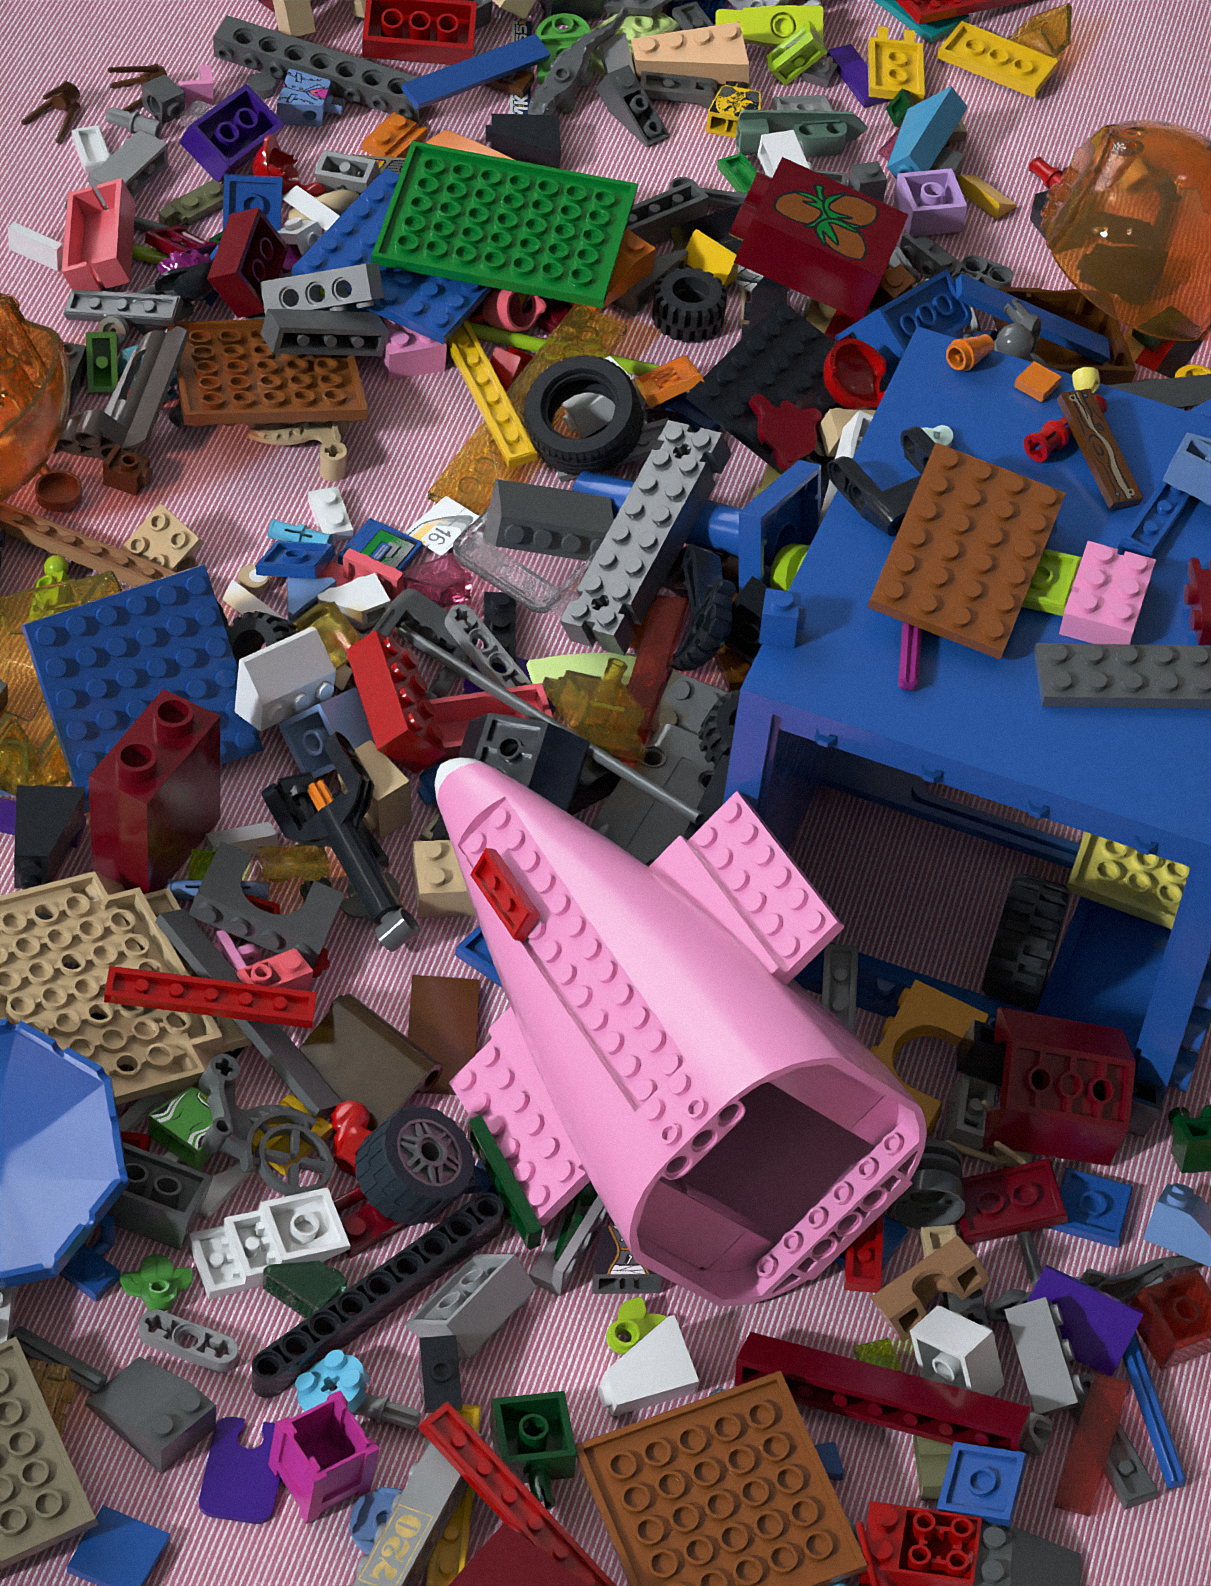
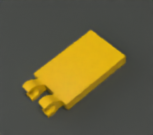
[868,26,925,103]

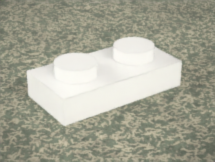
[308,487,353,542]

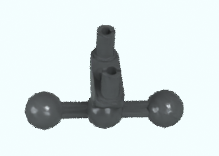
[960,299,1047,367]

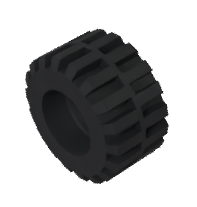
[652,267,727,343]
[226,611,300,668]
[698,690,740,770]

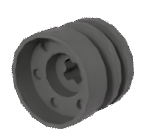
[891,1139,965,1229]

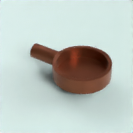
[32,457,82,512]

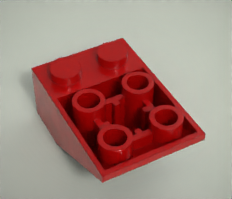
[859,1501,982,1586]

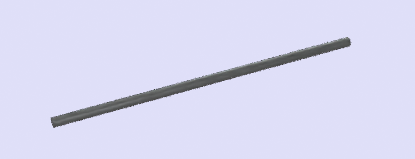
[397,625,704,825]

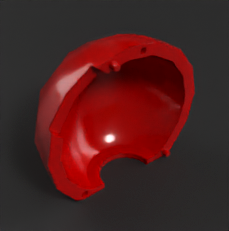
[823,338,886,410]

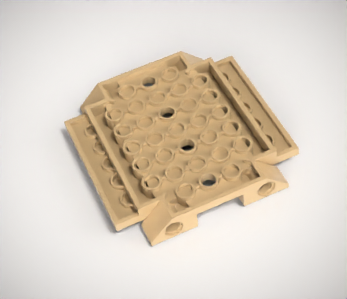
[0,871,252,1105]

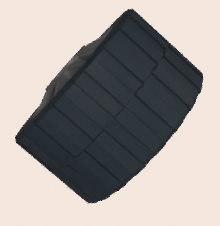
[355,1105,475,1225]

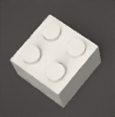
[910,1305,1005,1396]

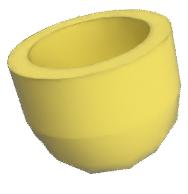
[1072,367,1100,394]

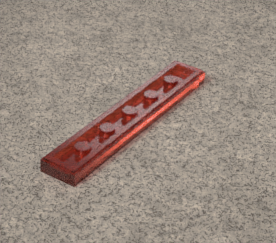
[608,594,688,764]

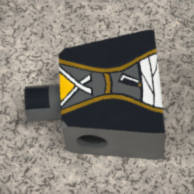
[592,1221,662,1294]

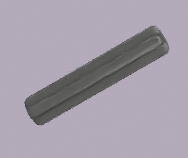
[10,1326,107,1393]

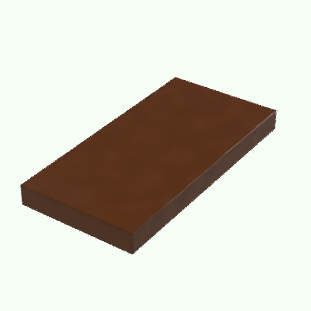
[408,975,480,1095]

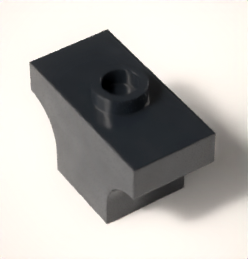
[418,1335,462,1413]

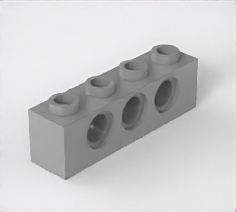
[260,262,384,315]

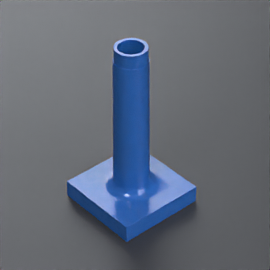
[572,460,821,593]

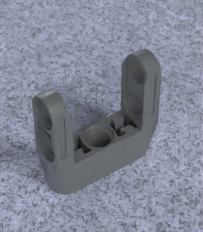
[370,588,478,698]

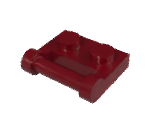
[144,225,219,256]
[333,1185,408,1259]

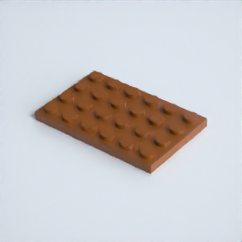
[867,442,1066,660]

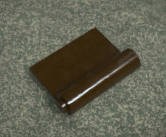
[299,993,443,1131]

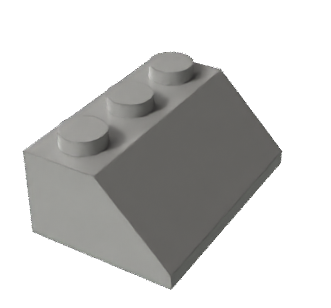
[405,1254,537,1359]

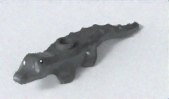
[528,6,628,115]
[985,1255,1199,1323]

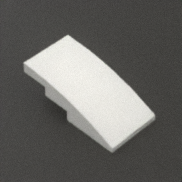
[188,1187,350,1300]

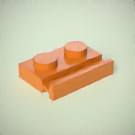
[362,112,427,158]

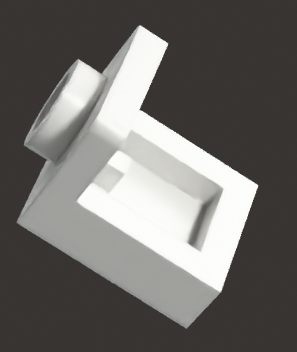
[277,217,323,256]

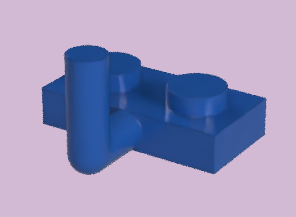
[59,1215,121,1302]

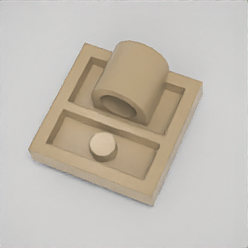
[120,503,205,573]

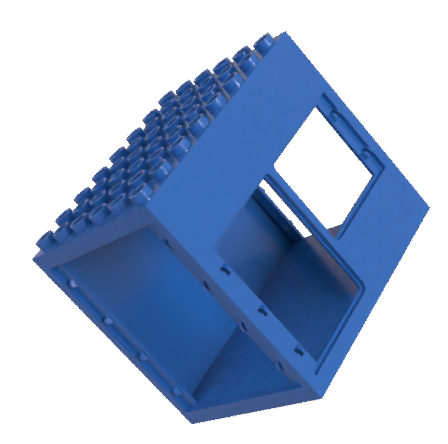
[723,326,1211,1103]

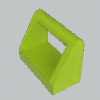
[767,21,828,86]

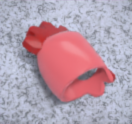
[469,288,547,332]

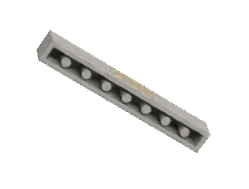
[348,1432,483,1586]

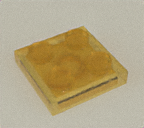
[257,844,330,882]

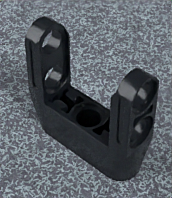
[828,426,935,536]

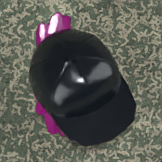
[154,249,215,301]

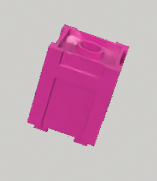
[268,1390,379,1524]

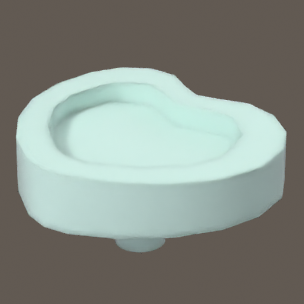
[922,425,953,447]

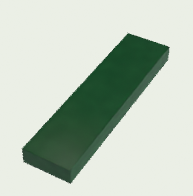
[467,1115,543,1250]

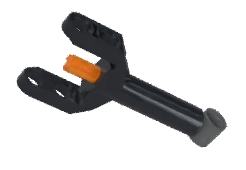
[261,731,420,952]

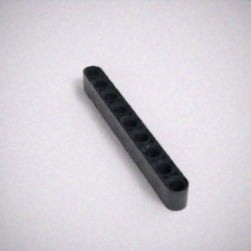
[251,1193,504,1398]

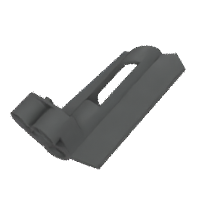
[55,325,190,461]

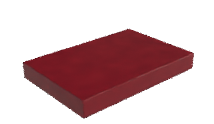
[958,1158,1068,1245]

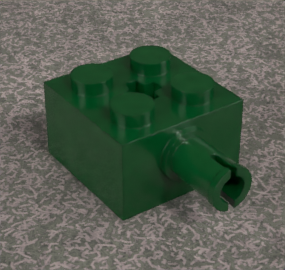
[489,1391,577,1510]

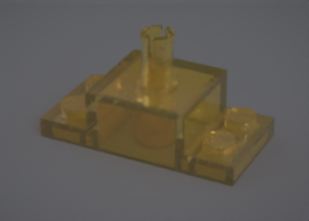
[542,658,648,761]

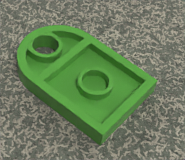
[536,13,593,84]

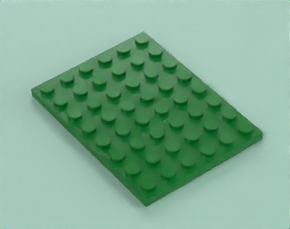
[371,141,638,309]

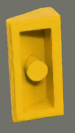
[958,174,1016,219]
[685,229,738,286]

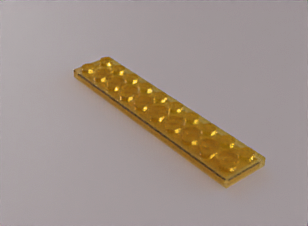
[428,303,627,516]

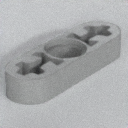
[139,1310,238,1373]

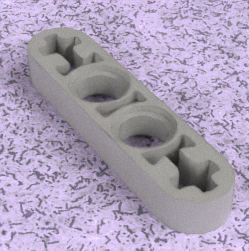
[444,604,532,688]

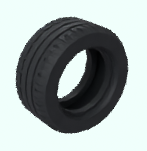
[524,355,643,476]

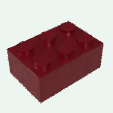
[207,207,289,318]

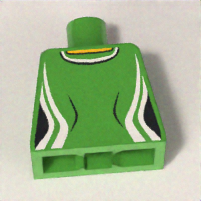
[148,1087,213,1171]

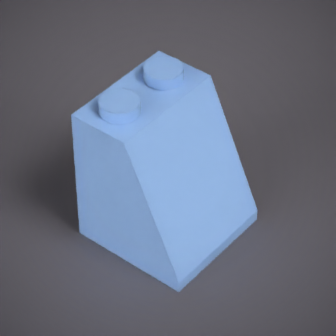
[278,686,375,779]

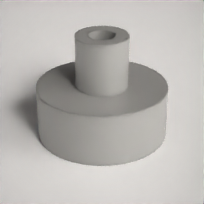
[97,315,130,346]

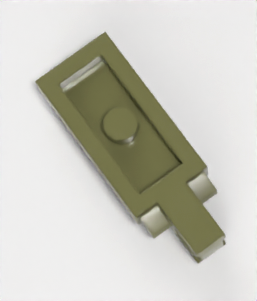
[158,179,224,226]

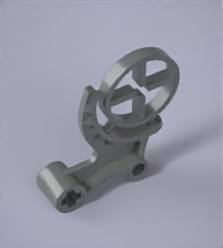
[199,1054,333,1196]

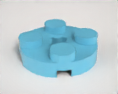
[295,1350,370,1413]

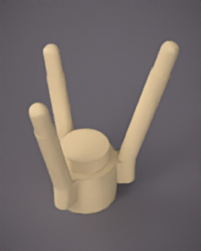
[946,1100,1031,1168]

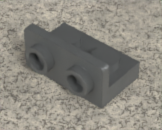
[900,234,960,278]

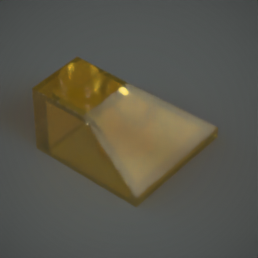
[1007,3,1072,59]

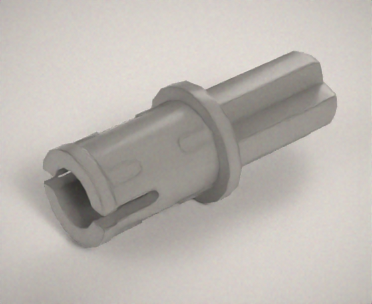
[105,107,162,138]
[353,1392,421,1430]

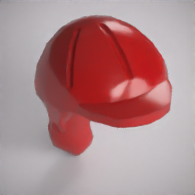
[252,134,326,197]

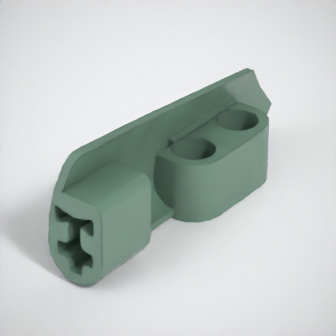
[736,110,867,157]

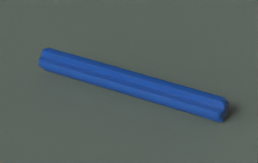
[1122,1331,1187,1489]

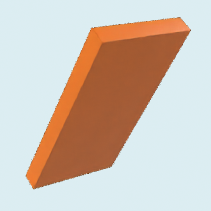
[634,355,704,408]

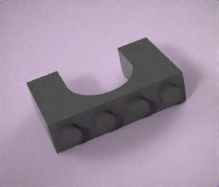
[189,841,345,968]

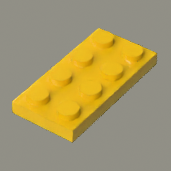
[937,21,1059,98]

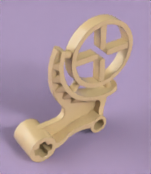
[246,421,348,482]

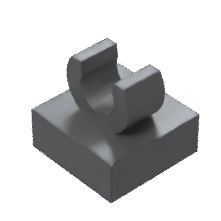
[802,56,838,89]

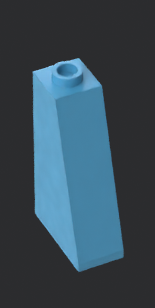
[887,86,968,179]

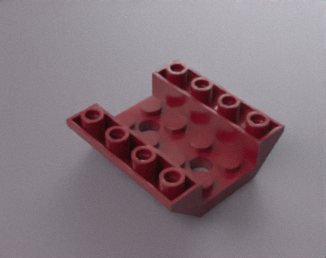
[983,1007,1136,1166]

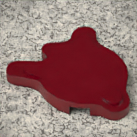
[749,394,822,471]

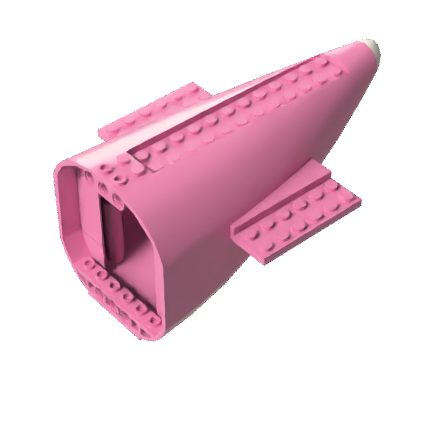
[434,757,927,1306]

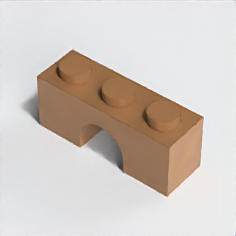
[871,1235,991,1342]

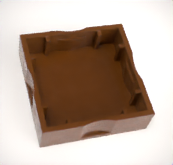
[992,287,1136,385]

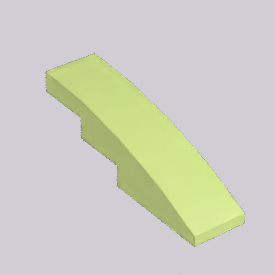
[526,653,660,696]

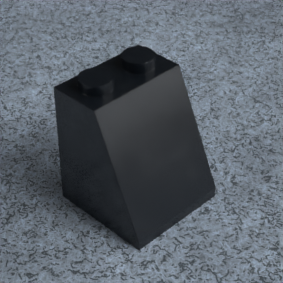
[14,785,85,890]

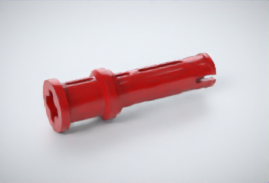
[1023,394,1108,462]

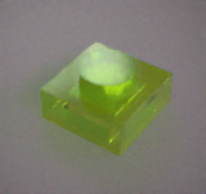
[189,849,216,880]
[854,1338,902,1372]

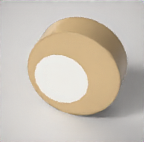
[238,564,269,595]

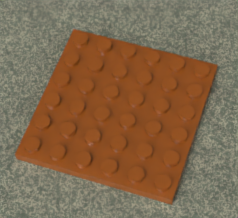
[167,319,368,427]
[575,1371,868,1586]

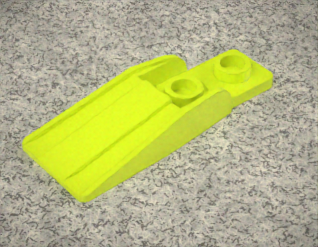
[715,5,823,48]

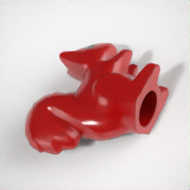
[330,1100,373,1178]

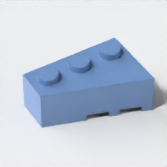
[1162,432,1211,506]

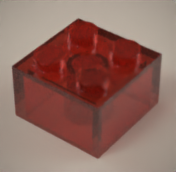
[1129,1269,1211,1370]

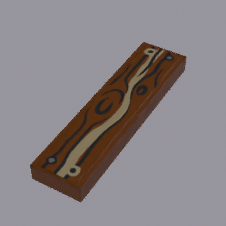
[1057,388,1143,510]

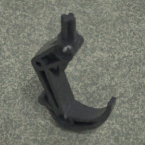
[658,544,736,672]

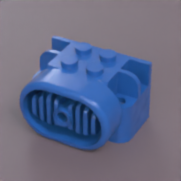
[834,269,972,385]

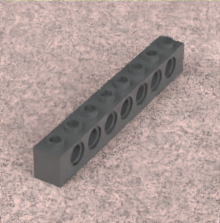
[213,15,428,123]

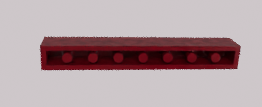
[734,1331,1031,1452]

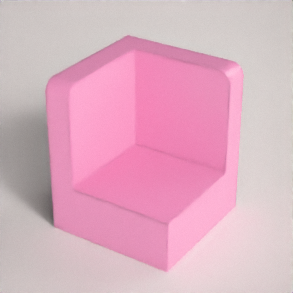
[178,65,213,106]

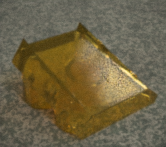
[293,601,361,671]

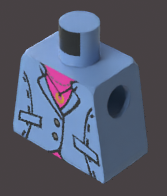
[277,69,345,127]

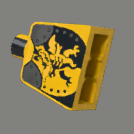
[706,82,761,138]

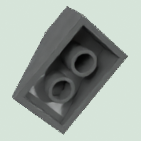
[85,1356,216,1474]
[973,1522,1081,1586]

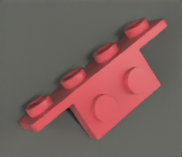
[317,548,404,603]

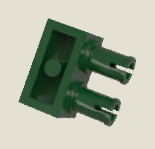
[1168,1104,1211,1173]

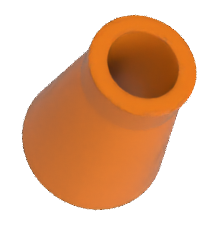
[946,334,994,371]

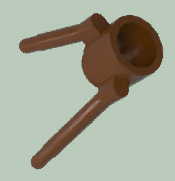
[107,64,168,112]
[21,81,80,143]

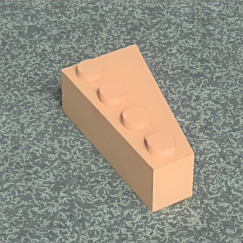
[631,22,750,85]

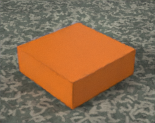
[1014,361,1062,402]

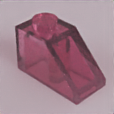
[402,553,472,608]

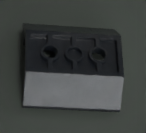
[431,713,591,841]

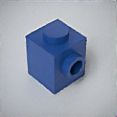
[759,588,807,648]

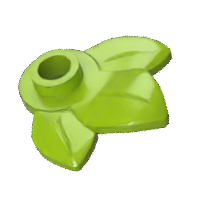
[606,1297,667,1355]

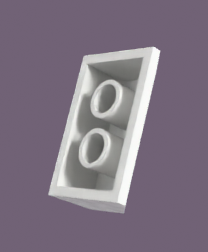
[235,626,336,731]

